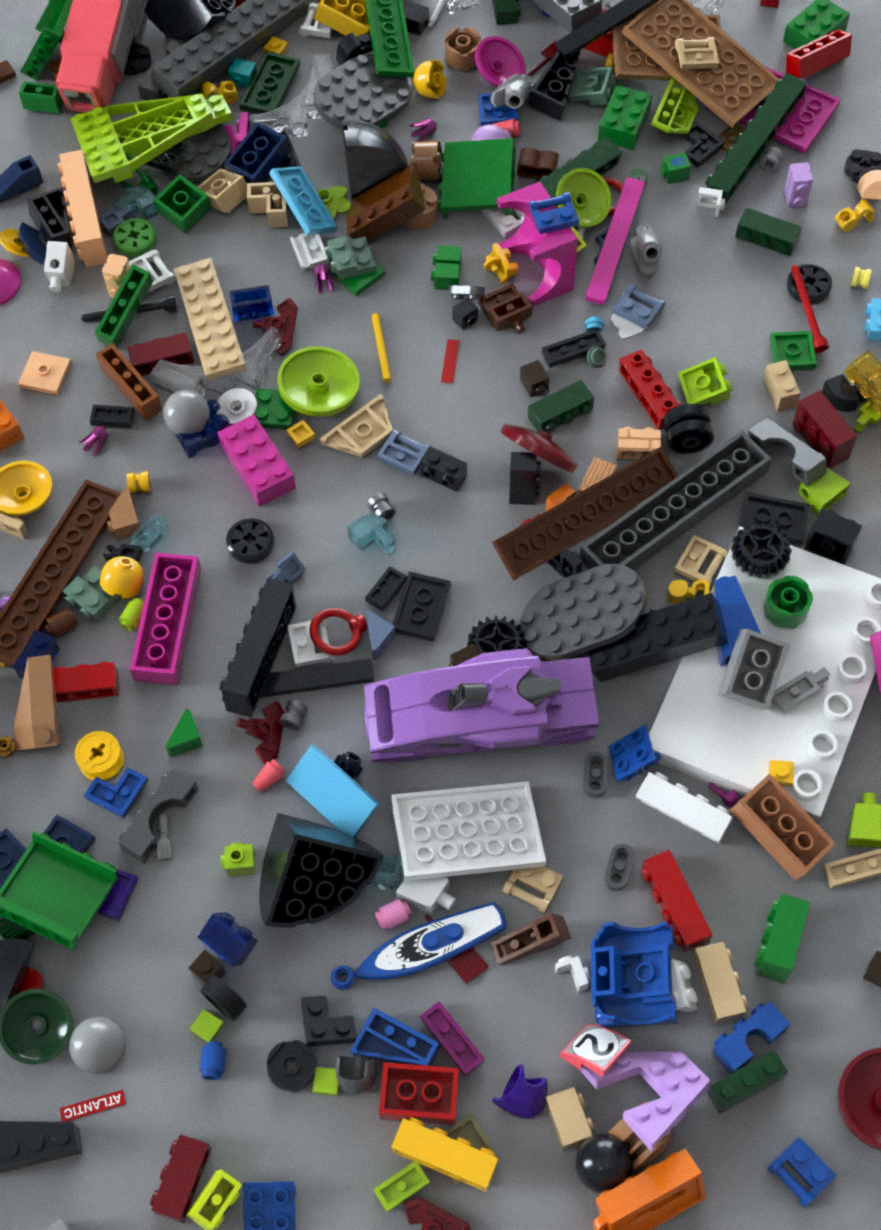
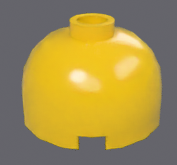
[412,60,447,99]
[100,556,144,599]

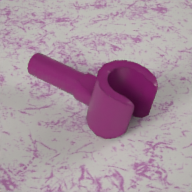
[708,782,739,807]

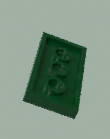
[239,51,301,118]

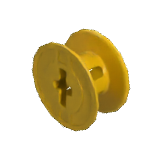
[75,731,124,781]

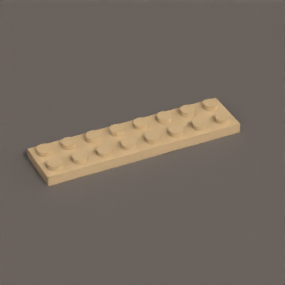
[174,258,246,381]

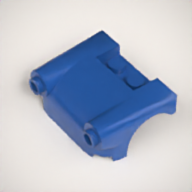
[591,922,677,1028]

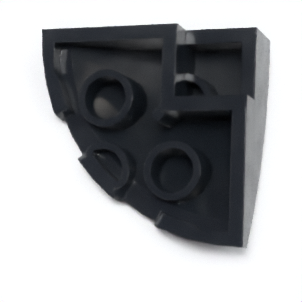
[0,938,36,1012]

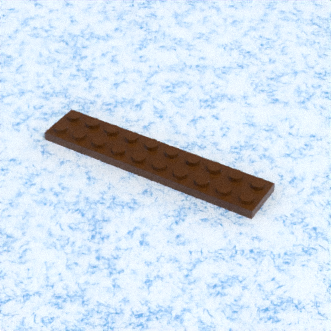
[492,447,678,581]
[0,480,121,669]

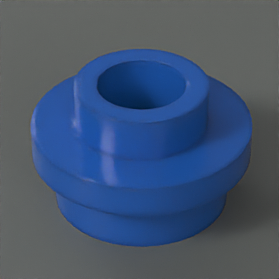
[331,965,355,990]

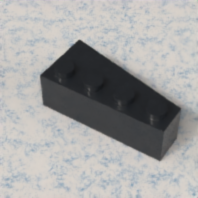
[528,50,581,122]
[0,1121,83,1173]

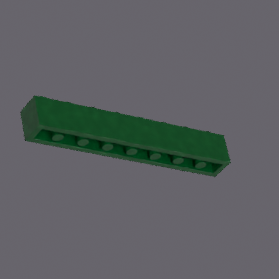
[705,73,807,204]

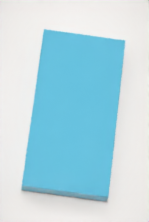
[269,166,338,235]
[286,745,380,837]

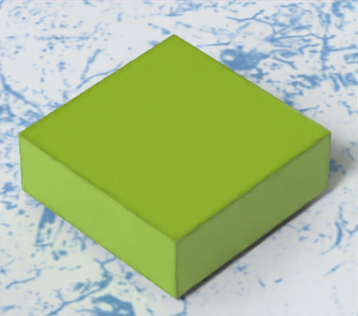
[189,1009,224,1043]
[312,1067,339,1096]

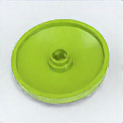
[277,346,360,417]

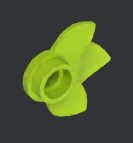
[317,186,351,220]

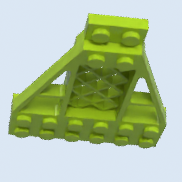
[70,94,233,183]

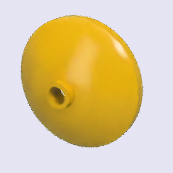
[0,461,53,516]

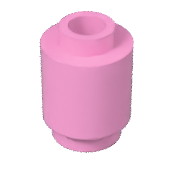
[374,898,411,930]

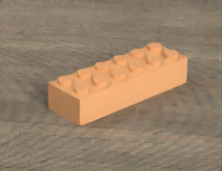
[57,150,108,268]

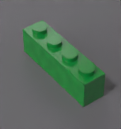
[95,264,153,348]

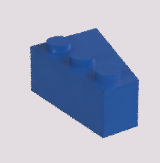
[350,1008,442,1066]

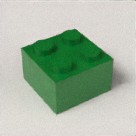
[153,174,211,234]

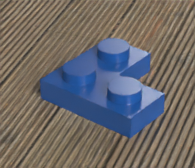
[478,93,518,126]
[84,768,149,819]

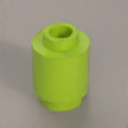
[119,598,144,632]

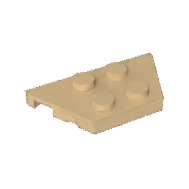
[320,394,393,458]

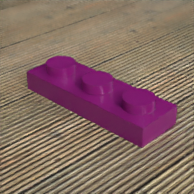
[420,1001,485,1077]

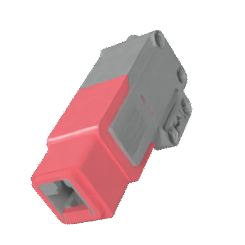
[55,0,149,113]

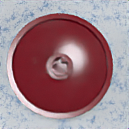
[500,423,578,473]
[837,1048,881,1151]

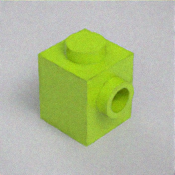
[221,842,256,877]

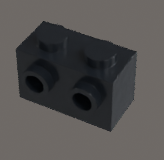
[419,446,467,492]

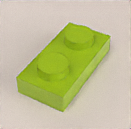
[373,1162,430,1213]

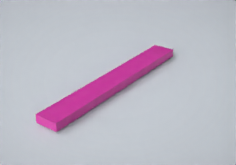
[585,177,645,305]

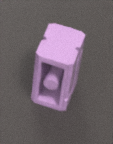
[784,162,813,208]

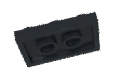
[738,492,810,545]
[392,571,451,641]

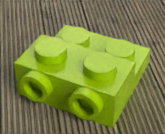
[677,357,733,405]

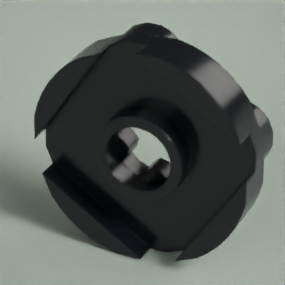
[124,43,152,76]
[844,149,881,184]
[267,1040,317,1093]

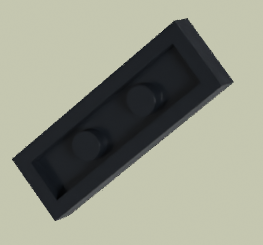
[541,329,606,368]

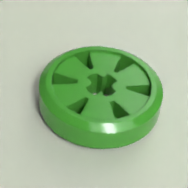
[113,218,157,257]

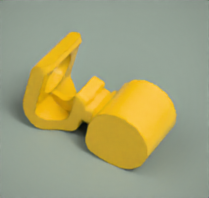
[202,81,238,104]
[835,198,875,232]
[667,579,710,605]

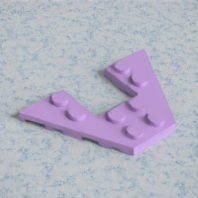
[580,1051,710,1152]

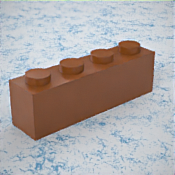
[96,343,162,421]

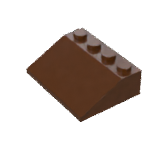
[346,163,426,243]

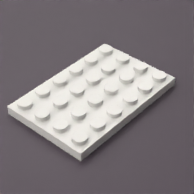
[391,781,546,881]

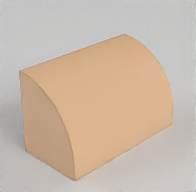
[856,170,881,200]

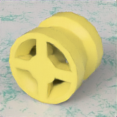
[851,266,872,289]

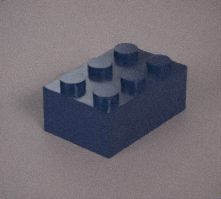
[224,122,293,183]

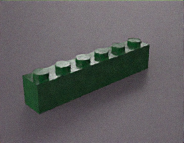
[529,137,622,198]

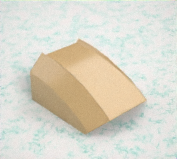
[198,168,247,213]

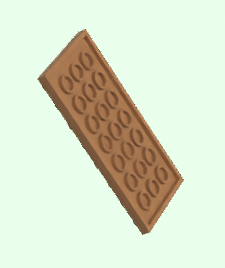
[622,0,779,128]

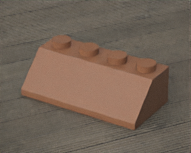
[729,773,836,881]

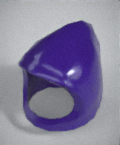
[492,1064,548,1119]

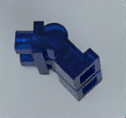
[174,399,230,458]

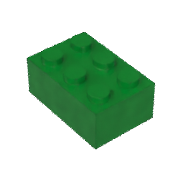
[783,0,850,49]
[598,85,652,151]
[754,893,810,984]

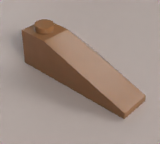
[14,655,62,750]

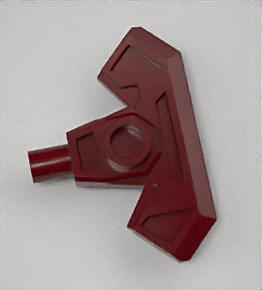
[253,298,298,355]
[236,701,285,764]
[403,1197,470,1230]

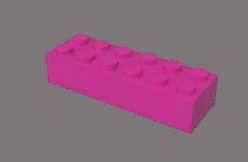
[130,552,202,685]

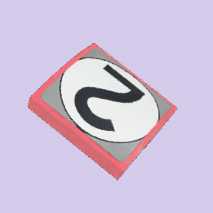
[560,1024,631,1078]

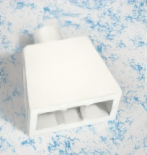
[44,241,76,293]
[396,877,456,914]

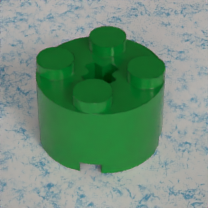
[764,575,813,629]

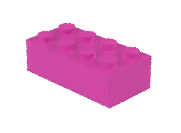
[217,414,296,507]

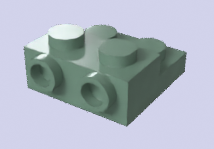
[569,66,618,106]
[325,236,377,280]
[62,566,122,623]

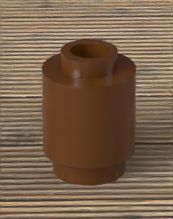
[43,609,78,639]

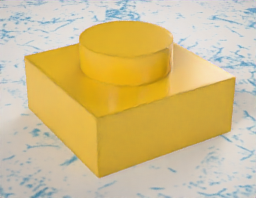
[263,36,289,55]
[286,420,315,448]
[769,760,794,787]

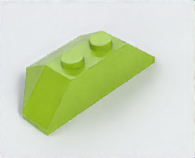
[650,77,699,134]

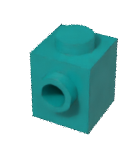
[228,58,257,88]

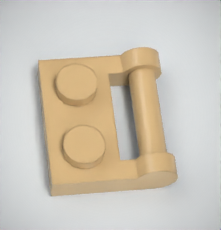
[675,37,719,69]
[674,535,728,588]
[502,867,563,914]

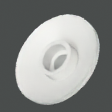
[216,388,257,425]

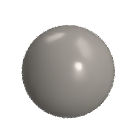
[163,390,210,437]
[69,1017,125,1073]

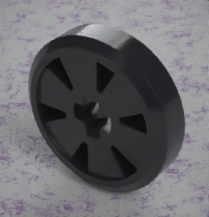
[787,264,832,304]
[226,518,274,563]

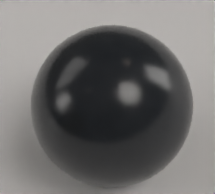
[575,1133,633,1194]

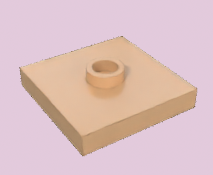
[18,351,71,395]

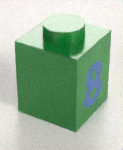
[660,152,691,184]

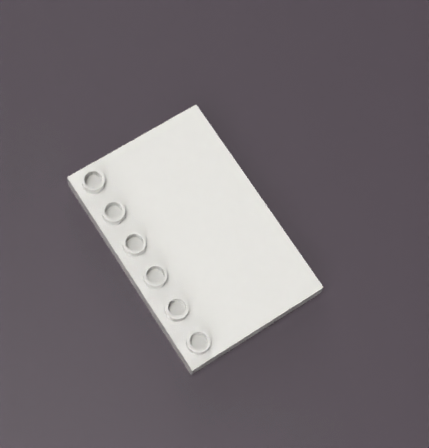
[649,526,881,823]

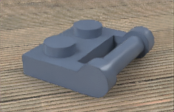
[612,284,665,330]
[377,430,432,476]

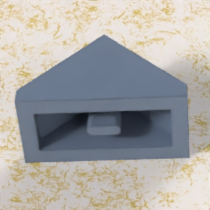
[365,611,396,660]

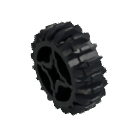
[731,522,792,579]
[467,615,527,654]

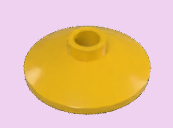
[0,229,30,257]

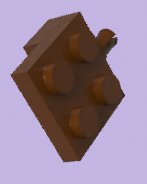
[478,283,533,334]

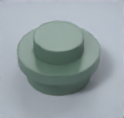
[587,346,607,367]

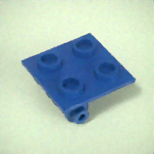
[608,724,661,782]
[242,1181,296,1230]

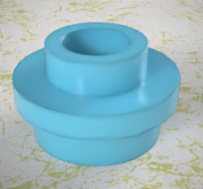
[585,316,605,332]

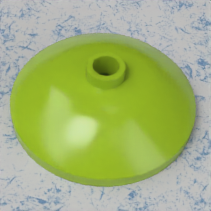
[556,168,611,228]

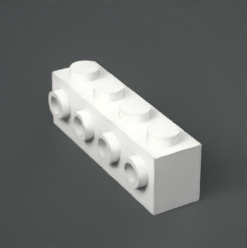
[636,772,733,844]

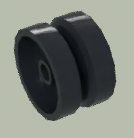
[664,404,714,454]

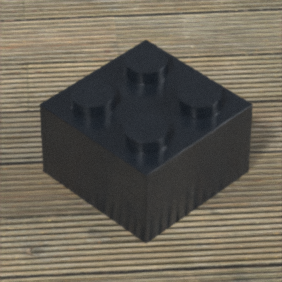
[804,508,862,565]

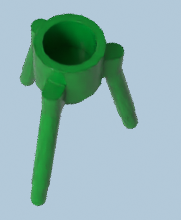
[119,153,159,199]

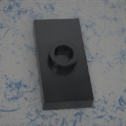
[90,404,135,428]
[365,566,408,612]

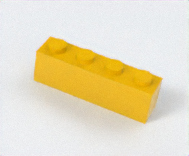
[391,1117,498,1192]

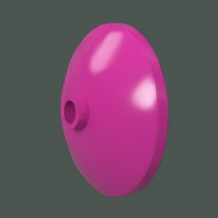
[475,36,526,87]
[0,258,21,305]

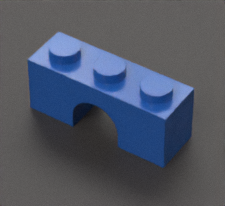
[712,1001,791,1074]

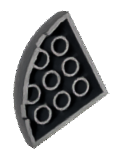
[144,0,236,38]
[342,120,409,200]
[259,813,384,928]

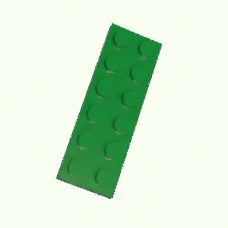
[365,0,415,78]

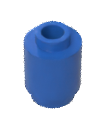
[200,1041,227,1080]

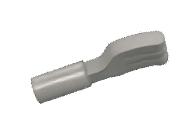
[157,814,172,861]

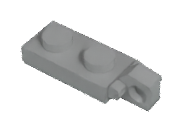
[772,667,830,715]

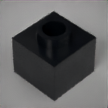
[452,298,478,330]

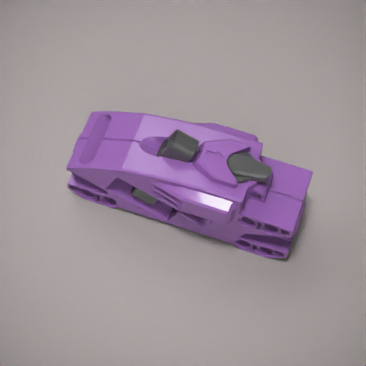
[364,648,599,763]

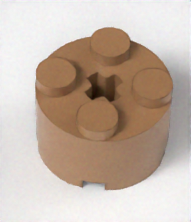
[445,27,481,73]
[410,141,443,181]
[402,183,438,230]

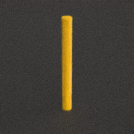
[371,313,391,383]

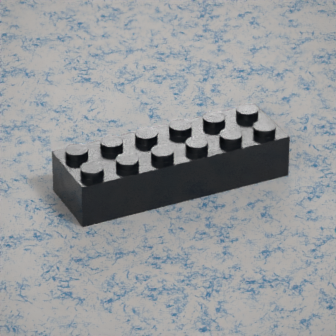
[220,578,297,718]
[588,593,729,682]

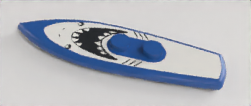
[354,902,507,980]

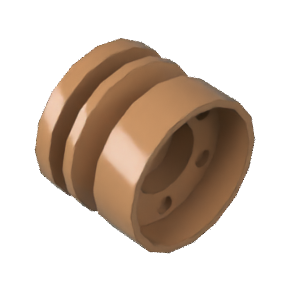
[608,1101,676,1171]

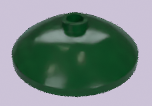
[0,988,73,1065]

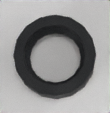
[200,975,247,1021]

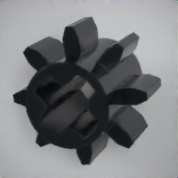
[334,751,363,779]

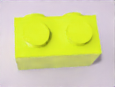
[186,1169,242,1230]

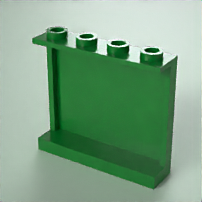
[20,0,73,80]
[438,138,516,219]
[0,831,118,951]

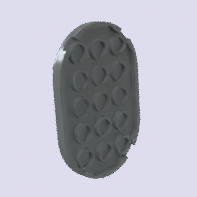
[313,55,413,129]
[144,116,232,183]
[520,564,647,660]

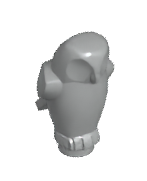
[490,73,534,109]
[631,223,663,276]

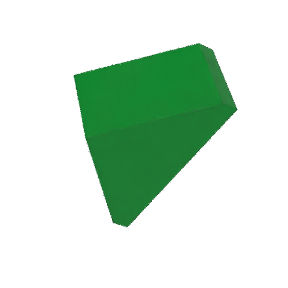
[165,708,203,757]

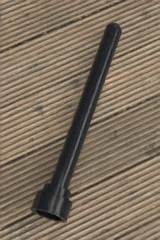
[81,295,177,322]

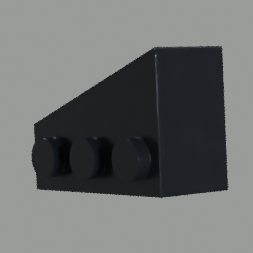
[27,187,72,249]
[509,452,541,505]

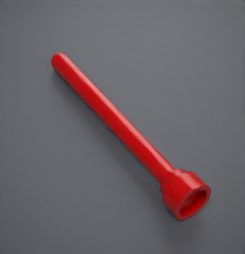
[791,265,829,353]

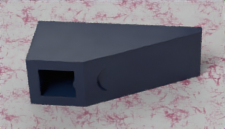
[0,155,44,202]

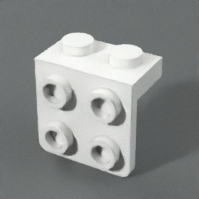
[671,959,697,1013]

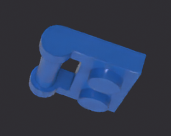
[529,192,579,234]
[767,1137,837,1208]

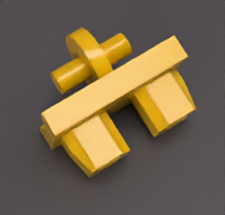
[484,243,519,283]

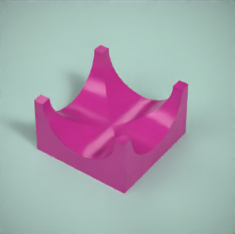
[497,182,578,306]

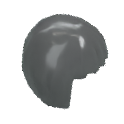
[336,1055,376,1095]

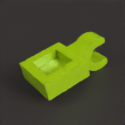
[853,397,881,433]

